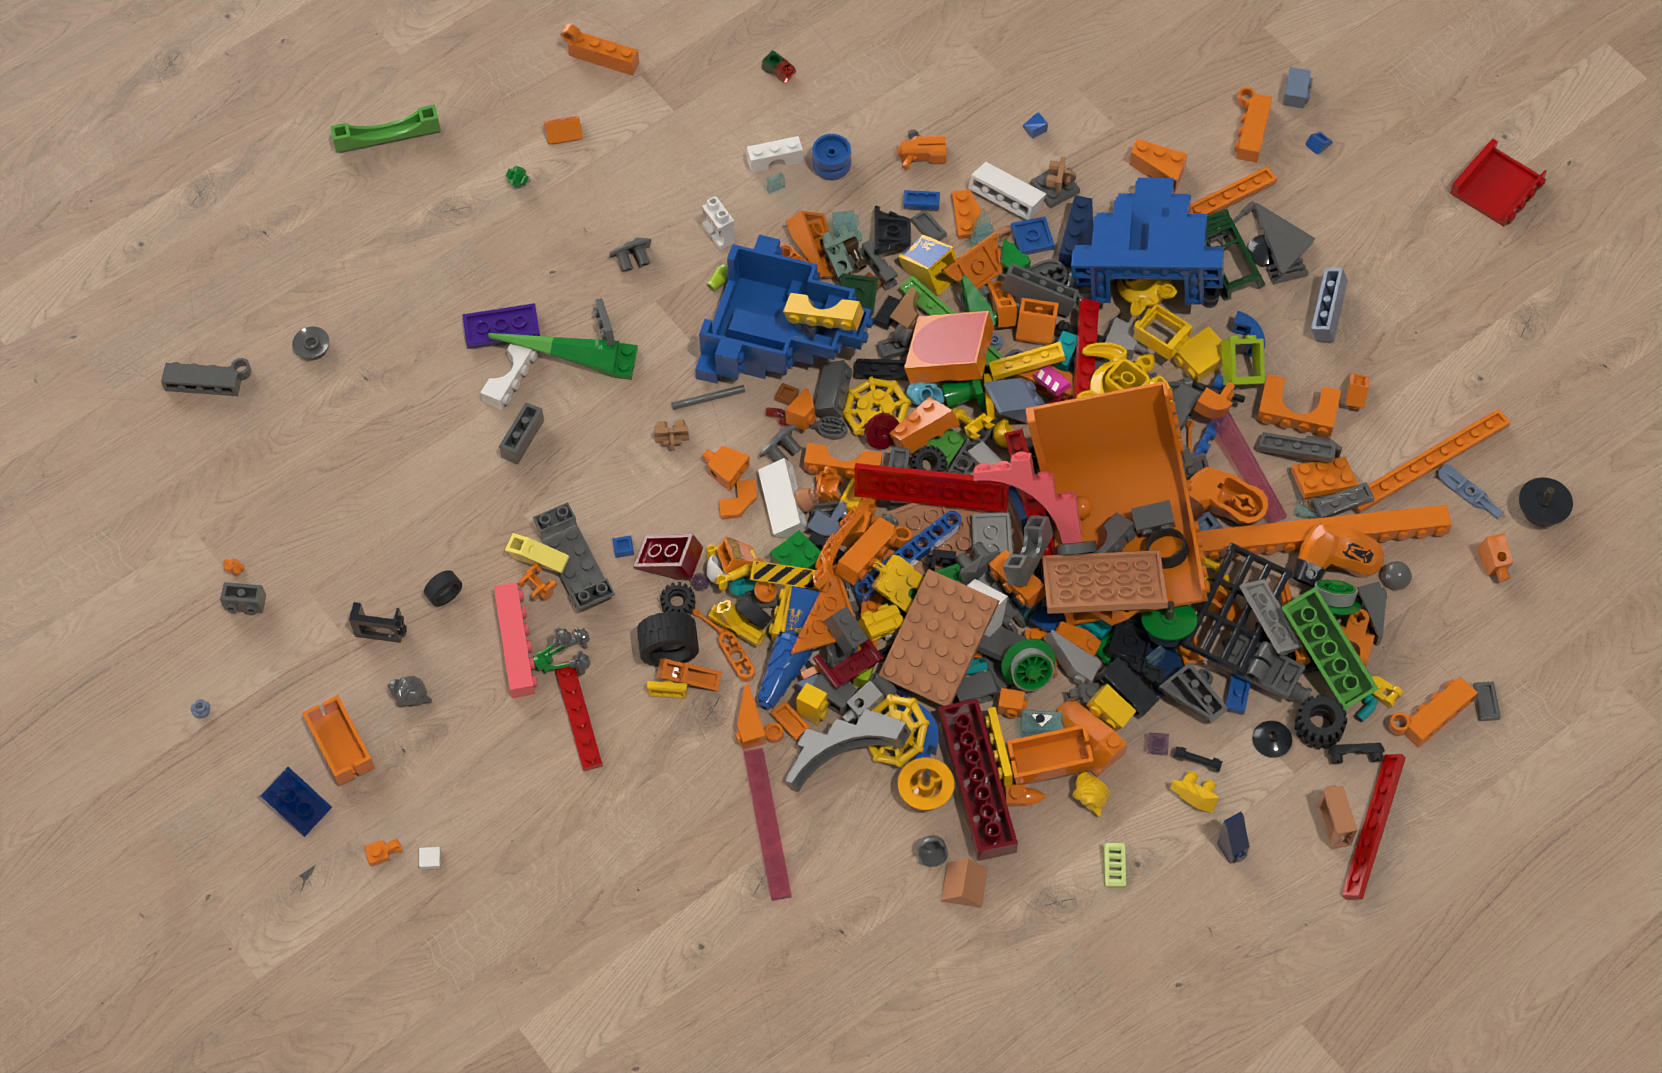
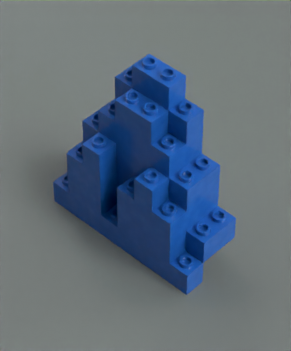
[1071,178,1224,305]
[695,234,874,384]

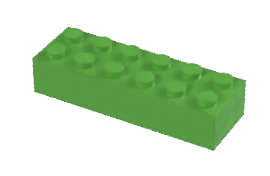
[1281,587,1379,710]

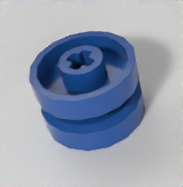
[812,133,851,180]

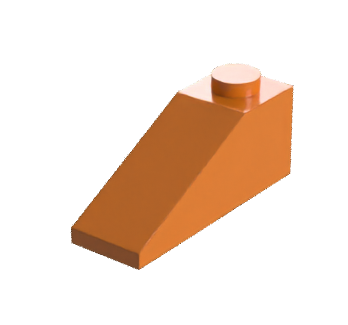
[987,281,1017,328]
[735,684,766,750]

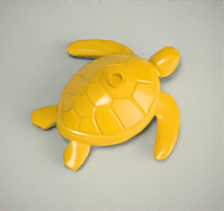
[1110,279,1177,316]
[1077,343,1173,402]

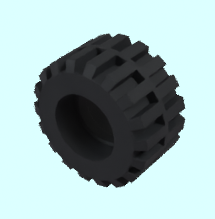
[1294,694,1348,750]

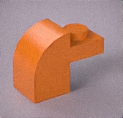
[1194,382,1235,419]

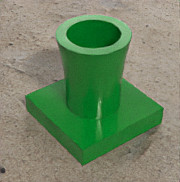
[942,379,987,412]

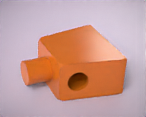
[702,446,750,491]
[1477,533,1513,582]

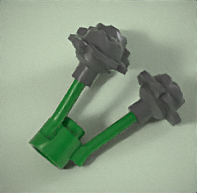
[533,627,591,674]

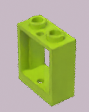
[1222,335,1265,385]

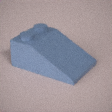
[984,378,1044,423]

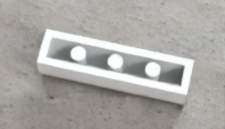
[968,162,1046,220]
[758,458,809,537]

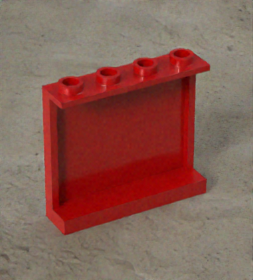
[1450,138,1547,227]

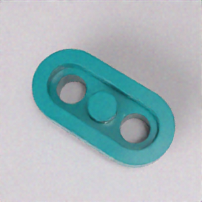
[729,577,758,596]

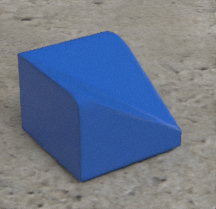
[1023,112,1048,139]

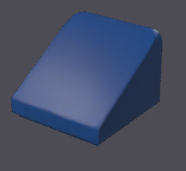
[1305,132,1333,155]

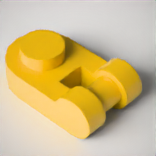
[1371,676,1403,708]

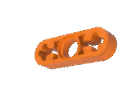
[718,631,755,682]

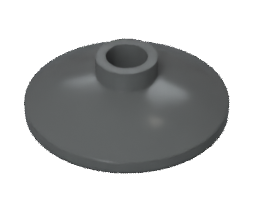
[292,326,330,359]

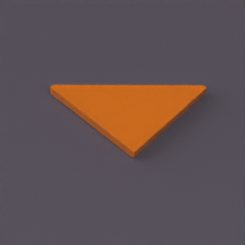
[791,564,855,655]

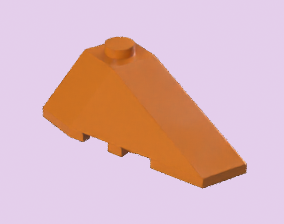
[786,211,835,278]
[843,498,880,548]

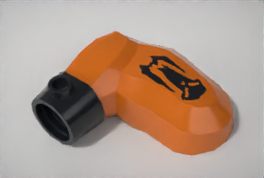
[1291,523,1385,588]

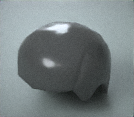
[1380,561,1412,590]
[916,835,948,867]

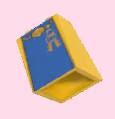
[898,235,957,296]
[780,586,820,636]

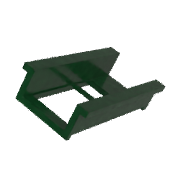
[1207,209,1265,301]

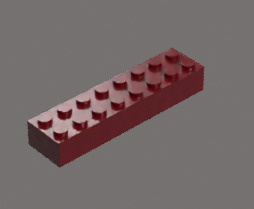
[938,699,1018,861]

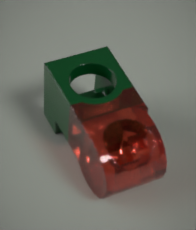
[762,50,796,83]

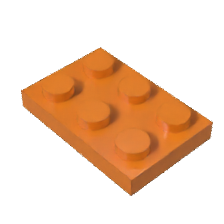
[1291,457,1359,498]

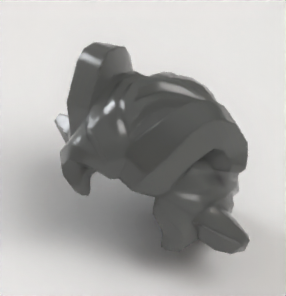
[388,675,432,707]

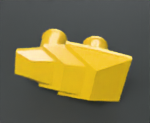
[1170,771,1219,813]

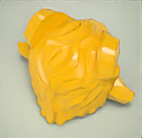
[1072,772,1111,817]

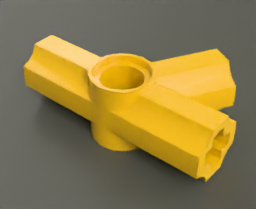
[708,600,766,647]

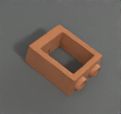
[1318,785,1358,849]

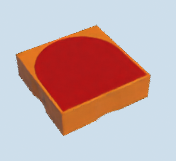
[905,311,994,384]

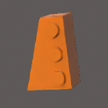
[1129,139,1188,194]
[889,397,960,454]

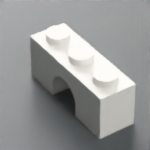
[747,136,803,173]

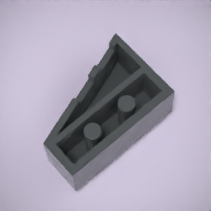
[1158,662,1228,723]

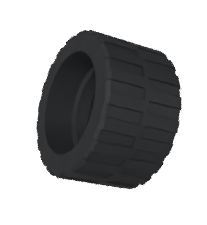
[637,611,699,667]

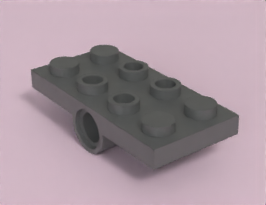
[1216,635,1305,701]

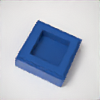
[612,535,634,558]

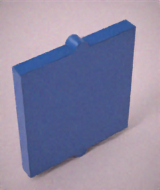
[1029,607,1067,632]

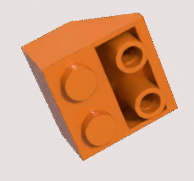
[1016,298,1059,345]

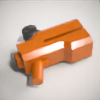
[897,129,947,170]

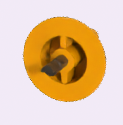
[898,757,954,811]

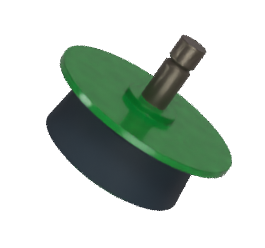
[1142,601,1197,647]

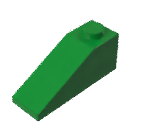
[960,275,997,326]

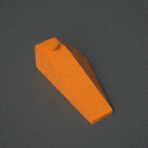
[1057,701,1127,778]

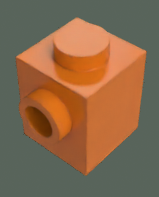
[998,688,1028,718]

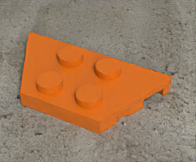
[941,232,1002,290]

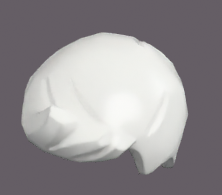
[707,555,732,584]

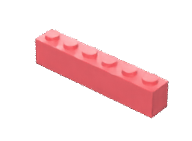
[494,582,538,698]

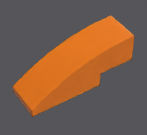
[656,658,722,691]

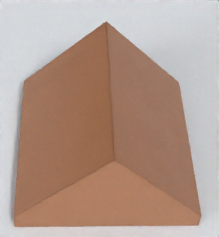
[941,858,988,908]

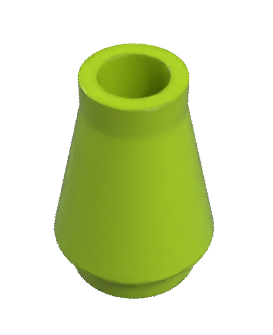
[707,264,728,291]

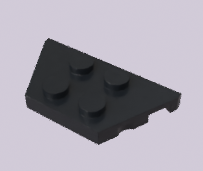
[874,206,911,255]

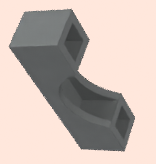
[1078,512,1137,554]
[1003,516,1054,586]

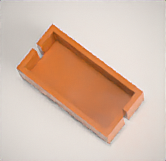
[302,695,375,786]
[1007,724,1096,785]

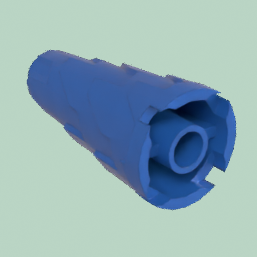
[757,632,814,710]

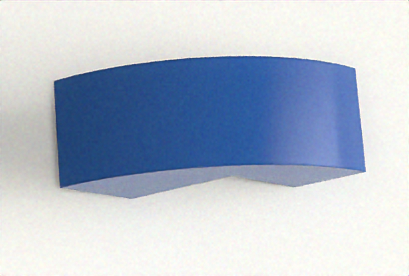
[1232,311,1265,357]

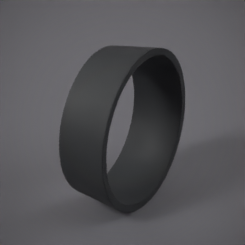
[1146,528,1189,569]

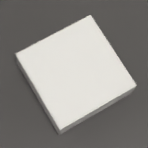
[419,847,441,870]

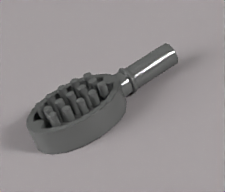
[809,416,848,440]

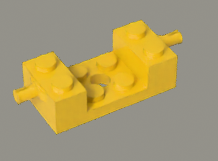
[871,555,924,613]

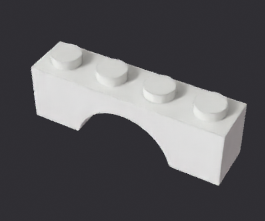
[480,344,538,410]

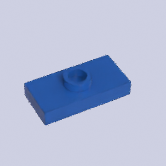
[903,190,940,210]

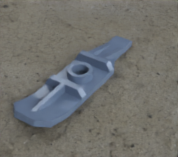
[1438,464,1504,519]

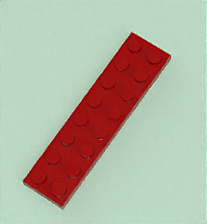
[854,463,1009,513]

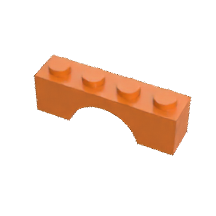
[804,443,882,479]

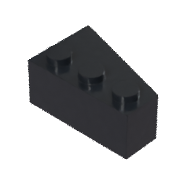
[1092,657,1159,719]

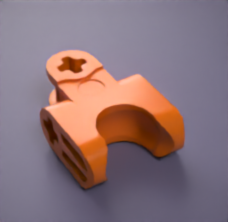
[1340,609,1375,667]

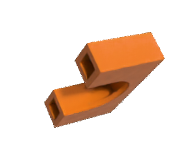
[1257,374,1341,437]

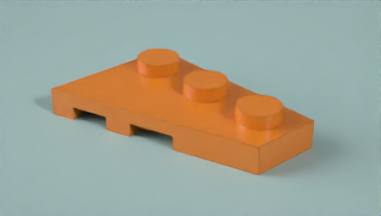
[952,189,994,239]

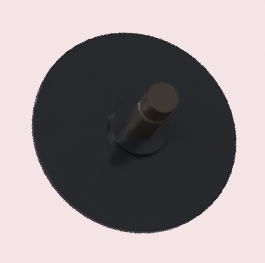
[1519,477,1573,527]

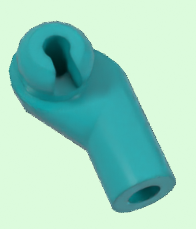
[1356,694,1378,722]

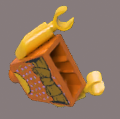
[706,536,764,590]

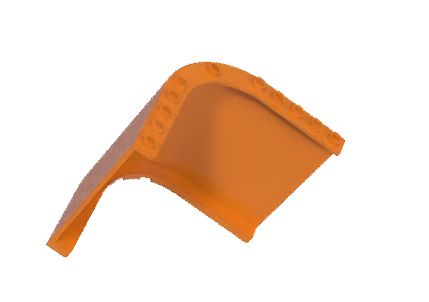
[1026,381,1210,625]

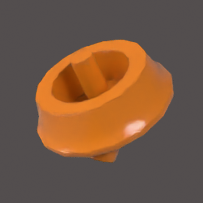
[754,581,777,602]

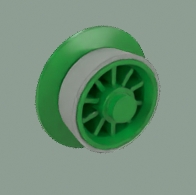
[1315,579,1361,617]
[1002,639,1056,691]

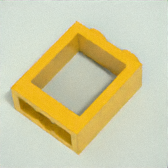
[1133,305,1193,360]

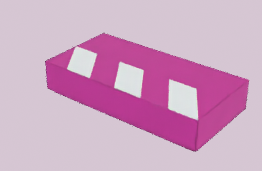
[1034,365,1071,396]

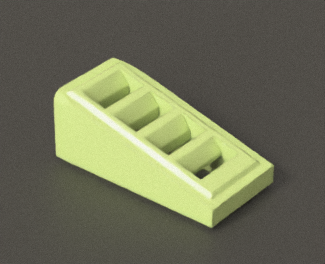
[1104,843,1126,887]

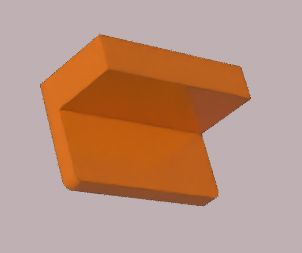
[544,115,583,144]

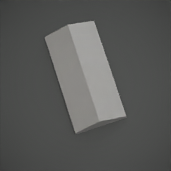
[1239,579,1303,656]

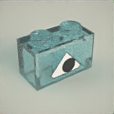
[1021,709,1062,738]

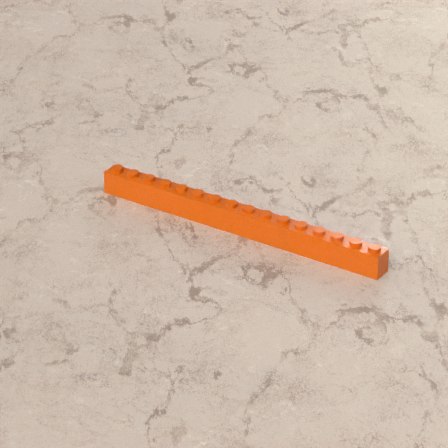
[1196,505,1452,561]

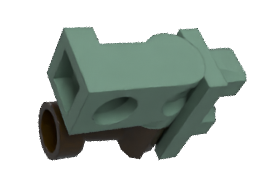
[822,224,868,281]

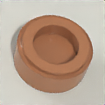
[995,225,1013,241]

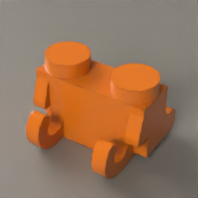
[815,466,843,503]
[518,563,557,600]

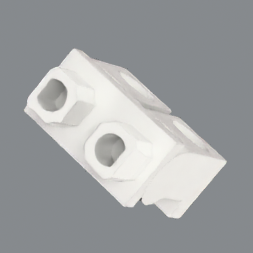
[702,196,735,250]

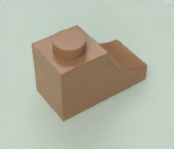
[890,287,921,330]

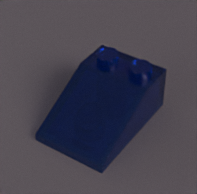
[257,766,332,837]

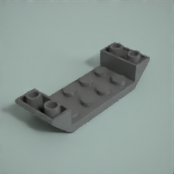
[533,502,615,611]

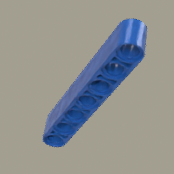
[854,510,961,602]

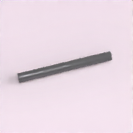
[671,385,745,410]

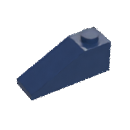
[1217,811,1250,864]

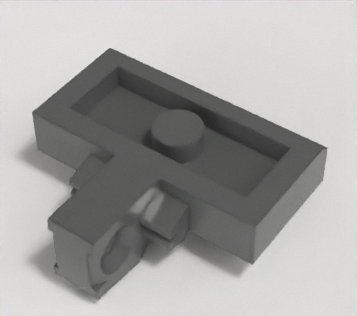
[1181,445,1209,480]

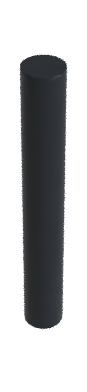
[1192,381,1245,403]

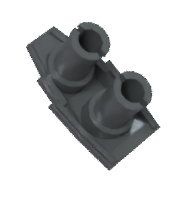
[609,237,651,272]
[759,424,802,462]
[956,542,1000,585]

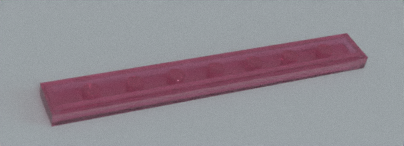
[1210,390,1287,524]
[743,748,792,901]

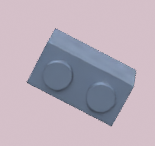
[1283,67,1313,109]

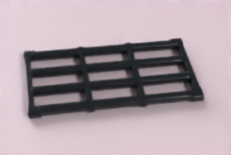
[1180,543,1293,676]

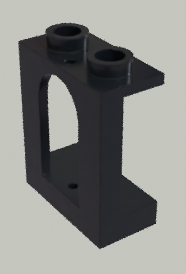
[349,602,407,643]

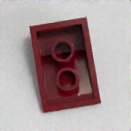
[633,534,704,579]

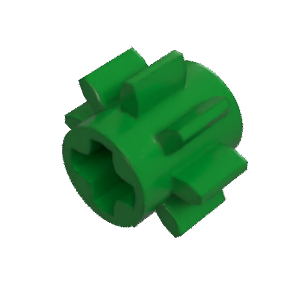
[506,165,529,187]

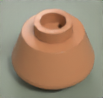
[794,488,819,513]

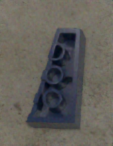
[1058,195,1094,268]

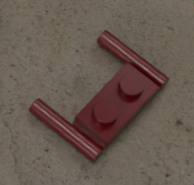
[813,635,884,689]

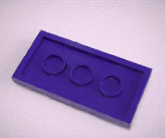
[462,303,540,349]

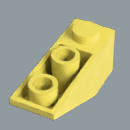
[505,533,570,573]

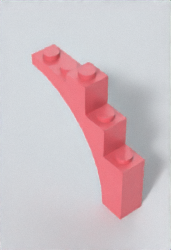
[973,452,1083,544]

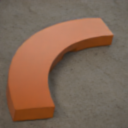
[813,506,863,590]

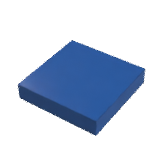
[1010,216,1055,255]

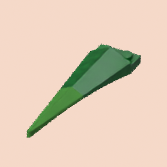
[488,333,638,380]

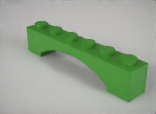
[330,105,441,153]

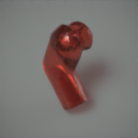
[766,407,788,426]

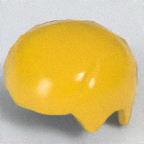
[993,419,1013,448]

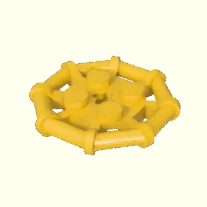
[842,376,911,437]
[867,694,930,767]

